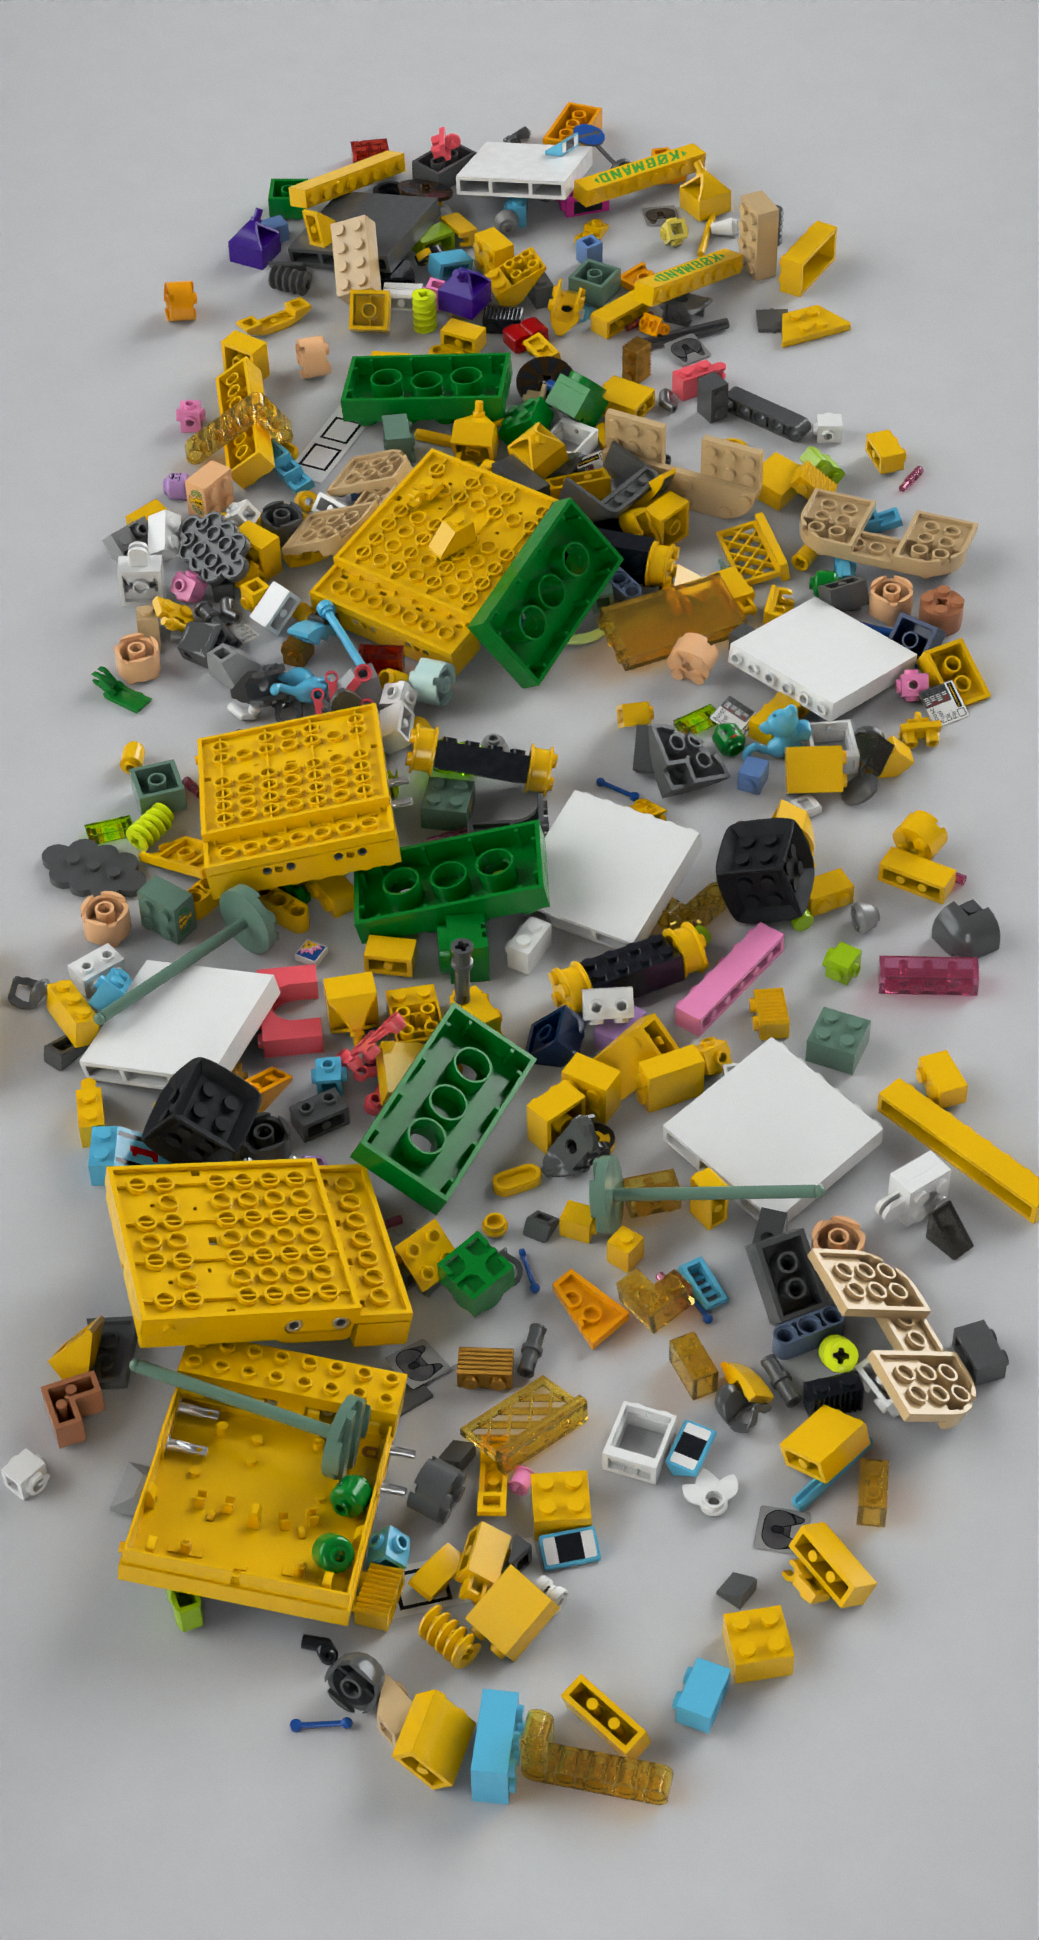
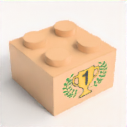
[185,460,234,518]

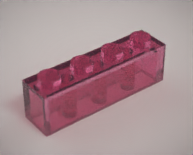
[878,955,980,996]

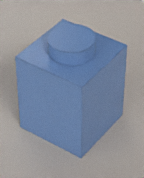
[261,215,289,242]
[576,234,603,264]
[737,755,769,795]

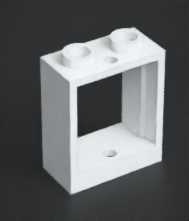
[550,417,598,455]
[805,720,860,774]
[602,1401,677,1485]

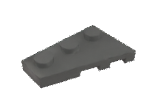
[87,1316,138,1390]

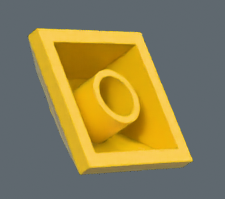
[47,1315,105,1380]

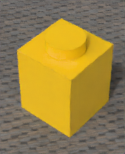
[559,1200,598,1244]
[607,1225,644,1274]

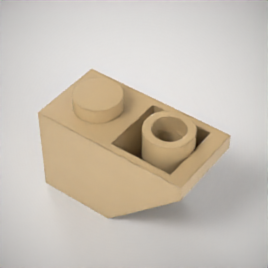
[377,1674,412,1748]

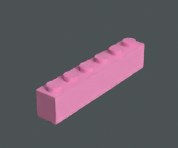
[674,922,785,1037]

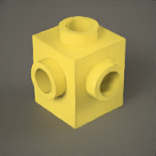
[660,217,688,247]

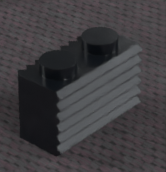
[482,305,524,334]
[802,1370,864,1417]

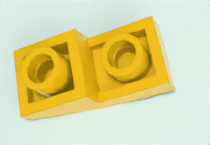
[574,219,609,243]
[281,550,330,568]
[720,1361,774,1404]
[408,1543,462,1602]

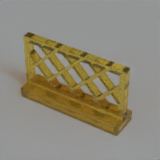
[460,1375,588,1475]

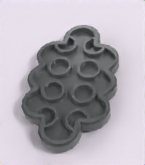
[178,511,251,586]
[42,839,147,897]

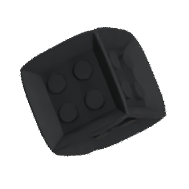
[716,818,815,924]
[142,1057,262,1164]

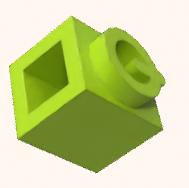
[822,941,862,985]

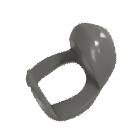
[8,976,51,1010]
[715,1384,772,1433]

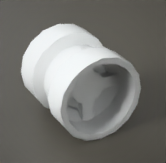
[534,1575,569,1616]

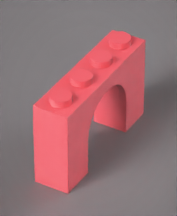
[257,964,324,1058]

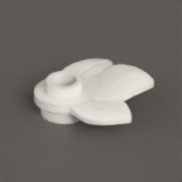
[682,1468,738,1516]

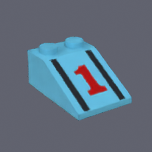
[88,1126,171,1186]

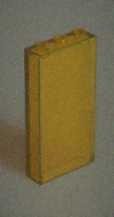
[597,573,747,671]

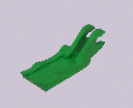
[91,666,152,714]

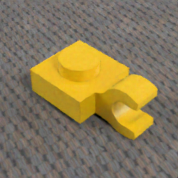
[408,475,444,508]
[782,1558,831,1604]

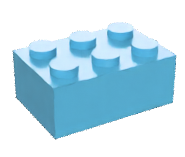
[470,1689,525,1805]

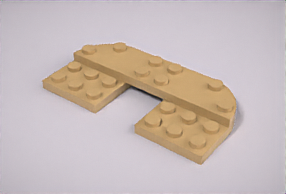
[602,408,764,519]
[282,449,413,557]
[800,488,979,579]
[807,1248,976,1429]

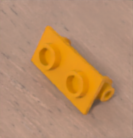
[638,312,670,337]

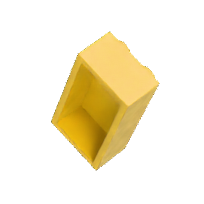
[778,221,837,297]

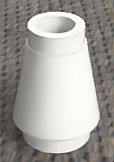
[711,217,739,236]

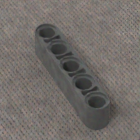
[728,386,811,442]

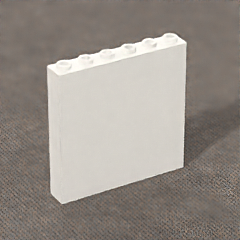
[456,142,593,200]
[728,597,917,721]
[518,790,702,949]
[79,960,280,1090]
[663,1037,884,1222]

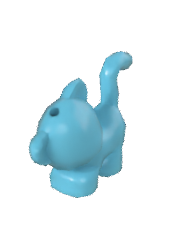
[269,667,331,704]
[742,704,812,761]

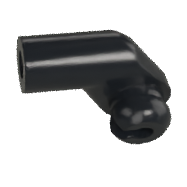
[301,1634,338,1665]

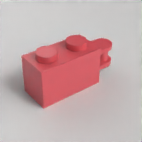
[672,359,726,402]

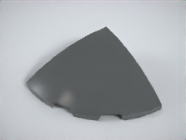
[648,724,731,799]

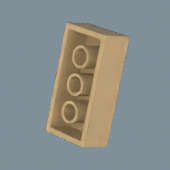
[738,190,779,281]
[330,215,381,304]

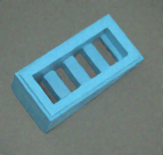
[676,1256,729,1312]

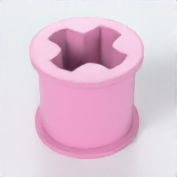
[507,1466,534,1496]

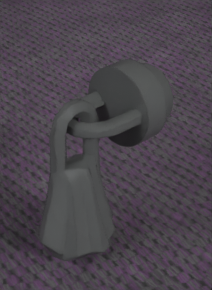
[503,126,531,143]

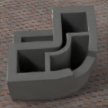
[931,899,1000,960]

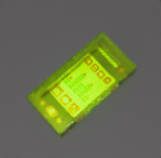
[673,704,718,735]
[84,815,133,844]

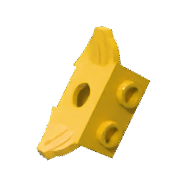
[548,278,586,336]

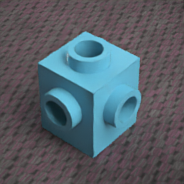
[311,1057,348,1096]
[366,1525,411,1569]

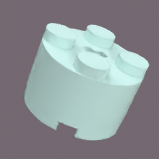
[409,657,456,706]

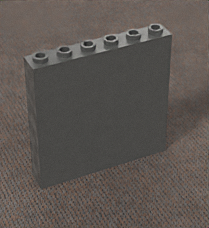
[288,192,441,273]

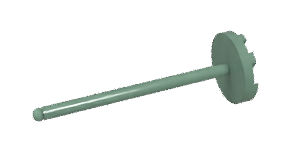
[93,884,279,1025]
[589,1155,825,1235]
[129,1358,371,1480]

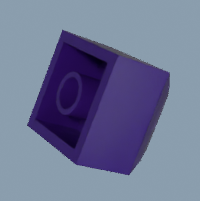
[228,208,281,270]
[438,267,491,320]

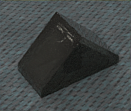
[855,732,895,777]
[926,1200,974,1260]

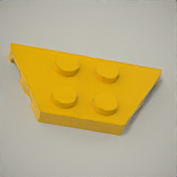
[781,305,851,348]
[138,836,206,879]

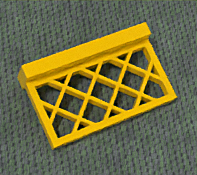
[716,512,790,586]

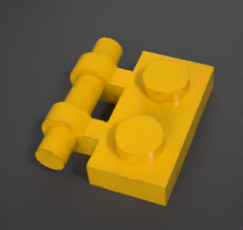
[152,596,195,632]

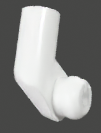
[227,701,261,720]

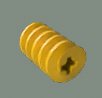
[418,1604,481,1669]

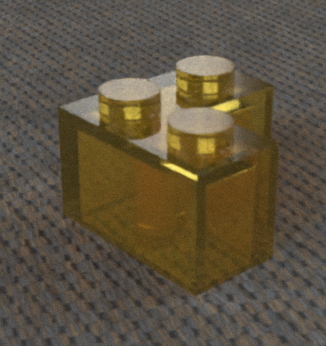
[616,1268,695,1334]

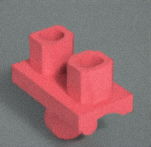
[431,127,461,161]

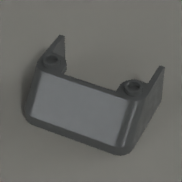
[558,441,659,523]

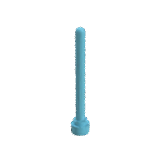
[316,599,365,671]

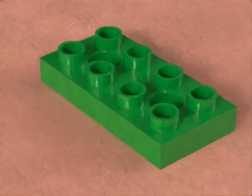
[340,352,513,426]
[467,497,624,688]
[354,819,550,944]
[350,1002,537,1216]

